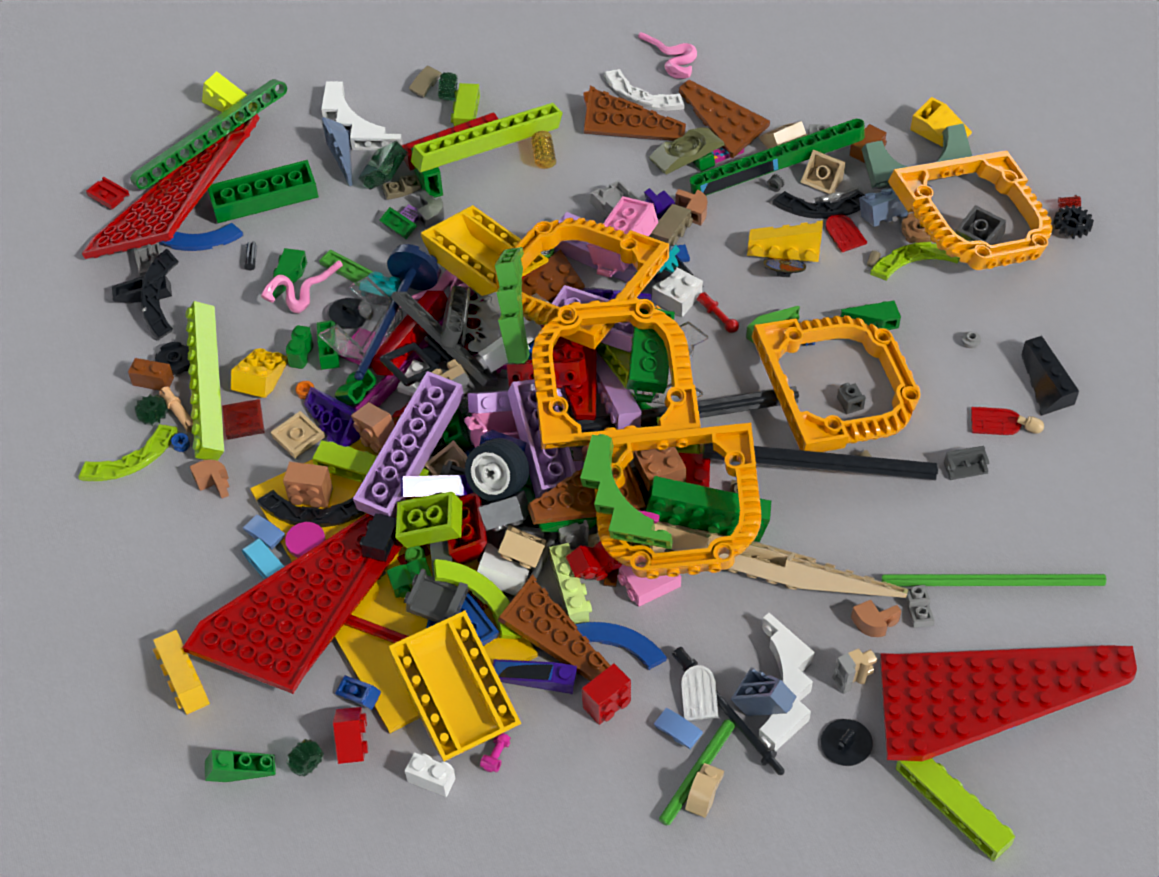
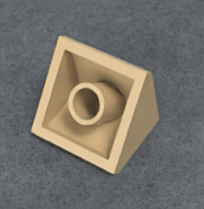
[801,150,845,194]

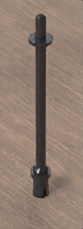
[672,647,785,775]

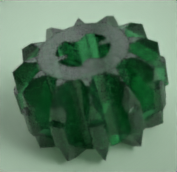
[438,72,458,101]
[135,394,168,426]
[286,739,324,777]

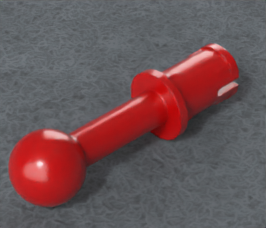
[697,292,739,333]

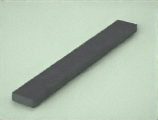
[391,292,498,387]

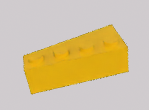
[747,220,823,262]
[153,630,210,715]

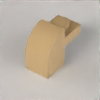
[685,763,724,818]

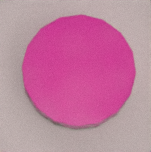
[285,522,326,558]

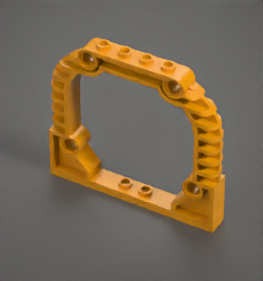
[888,150,1052,270]
[495,218,669,349]
[532,297,701,450]
[751,315,921,452]
[595,422,761,579]

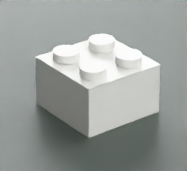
[652,268,703,317]

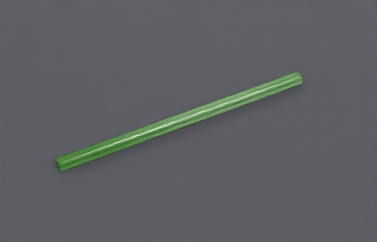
[881,574,1107,586]

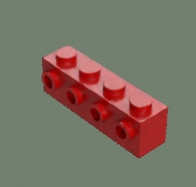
[506,358,587,388]

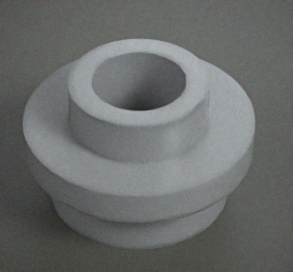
[962,331,981,349]

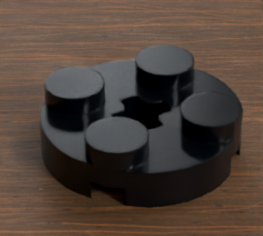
[155,342,190,375]

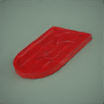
[825,215,867,252]
[971,407,1022,435]

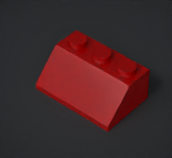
[447,492,487,564]

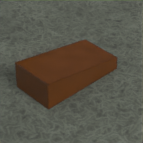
[603,568,619,587]

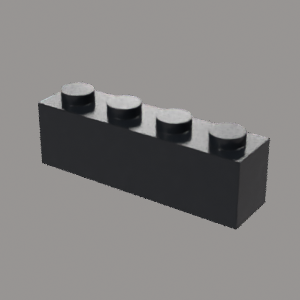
[1021,336,1079,416]

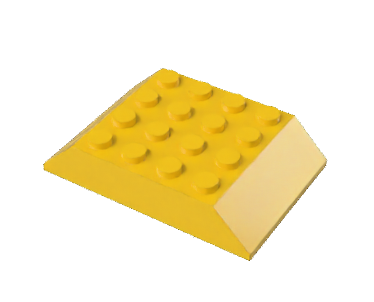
[420,205,549,296]
[388,610,522,762]

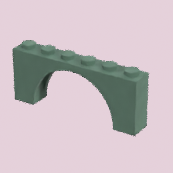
[861,123,972,189]

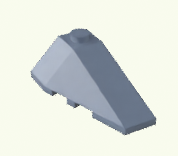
[321,117,353,186]

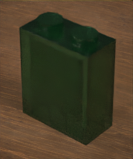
[358,141,408,190]

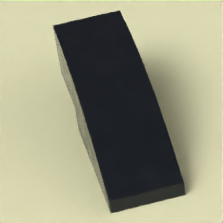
[112,276,172,303]

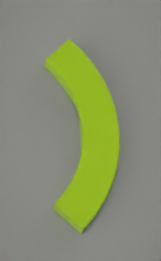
[870,242,960,281]
[78,424,178,481]
[433,559,522,639]

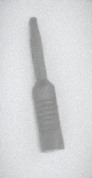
[820,187,859,202]

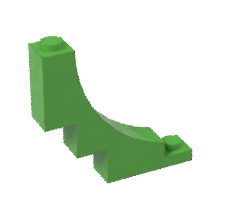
[495,247,530,364]
[580,434,673,549]

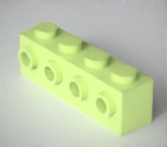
[549,543,592,624]

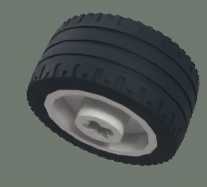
[465,438,529,502]

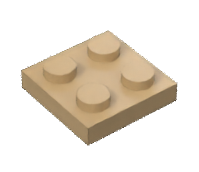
[270,411,325,459]

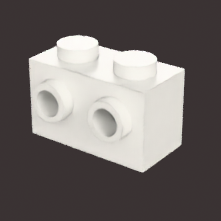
[405,752,456,797]

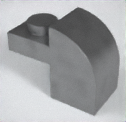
[417,190,445,230]

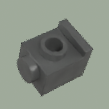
[837,383,866,414]

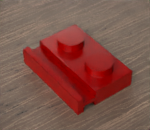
[86,177,129,210]

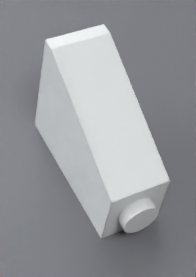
[477,543,529,596]

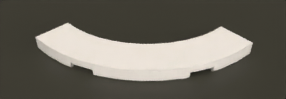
[604,69,684,111]

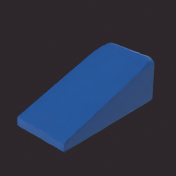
[335,675,381,710]

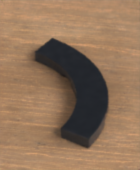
[773,190,865,219]
[140,249,179,340]
[257,490,366,527]

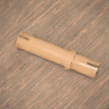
[159,387,193,433]

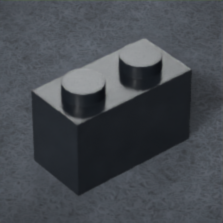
[360,513,397,562]

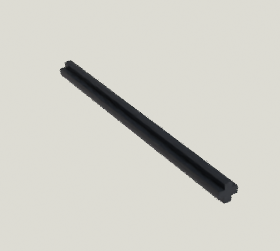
[575,386,799,433]
[702,443,938,480]

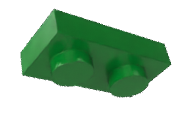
[379,207,417,239]

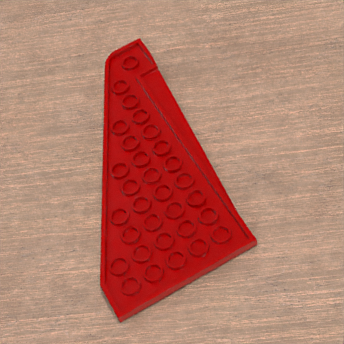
[82,114,260,259]
[182,514,404,694]
[880,645,1137,761]

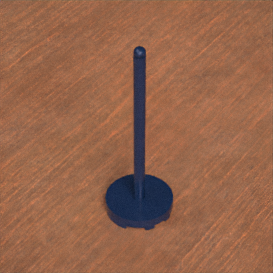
[354,244,441,381]

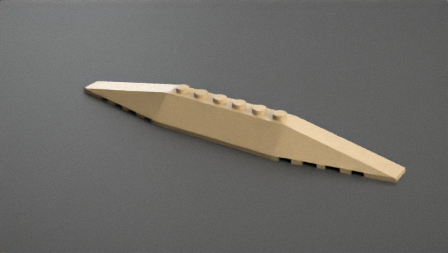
[656,521,909,598]

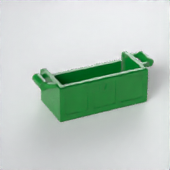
[626,308,675,403]

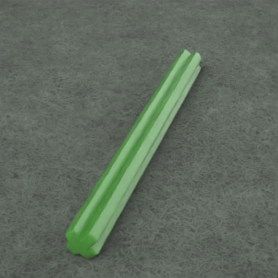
[659,720,735,826]

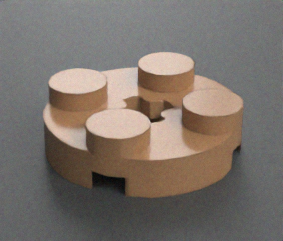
[901,213,931,243]

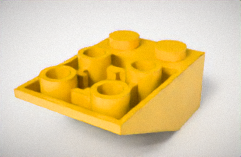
[910,97,972,147]
[231,348,288,398]

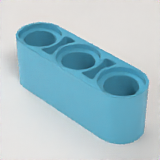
[242,538,285,580]

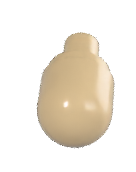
[1017,415,1044,434]

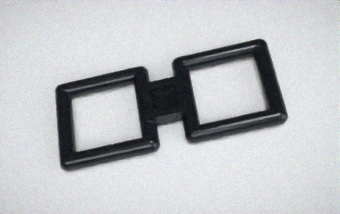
[380,330,479,386]

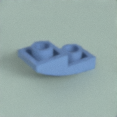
[243,515,285,550]
[654,707,703,750]

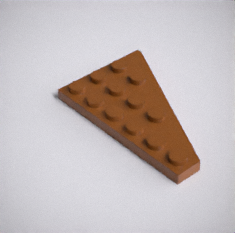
[679,80,770,158]
[528,462,646,525]

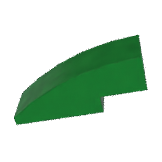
[317,320,340,370]

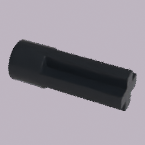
[244,241,257,271]

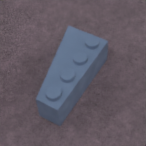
[859,184,933,227]

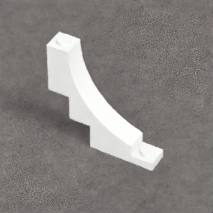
[321,81,403,151]
[478,293,551,373]
[758,613,815,751]

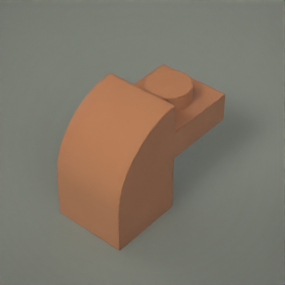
[675,189,708,226]
[189,460,230,499]
[851,600,901,637]

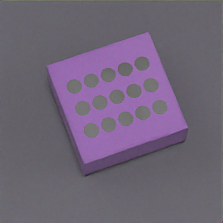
[400,204,418,223]

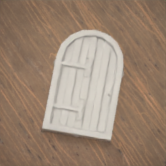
[681,665,718,721]

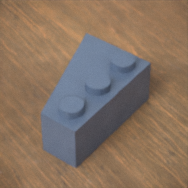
[731,667,797,716]

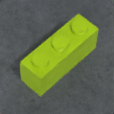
[451,83,480,126]

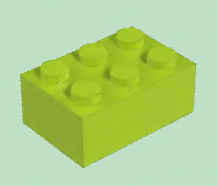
[396,491,462,548]

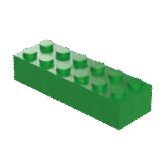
[208,160,319,223]
[644,476,772,542]

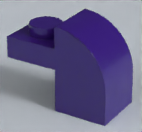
[644,188,675,220]

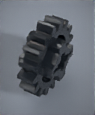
[1053,205,1094,239]

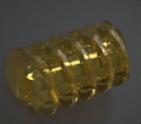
[531,130,556,169]

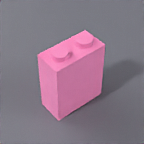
[617,551,681,607]

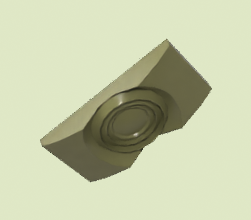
[649,127,725,175]

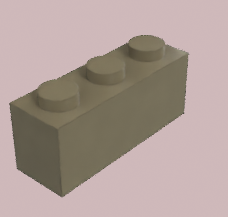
[649,204,693,247]

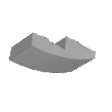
[905,585,935,628]

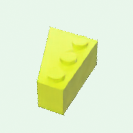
[202,71,252,119]

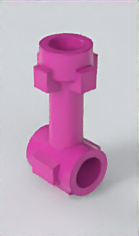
[480,733,511,773]

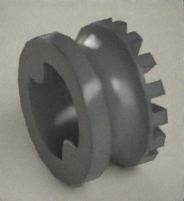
[767,174,785,192]

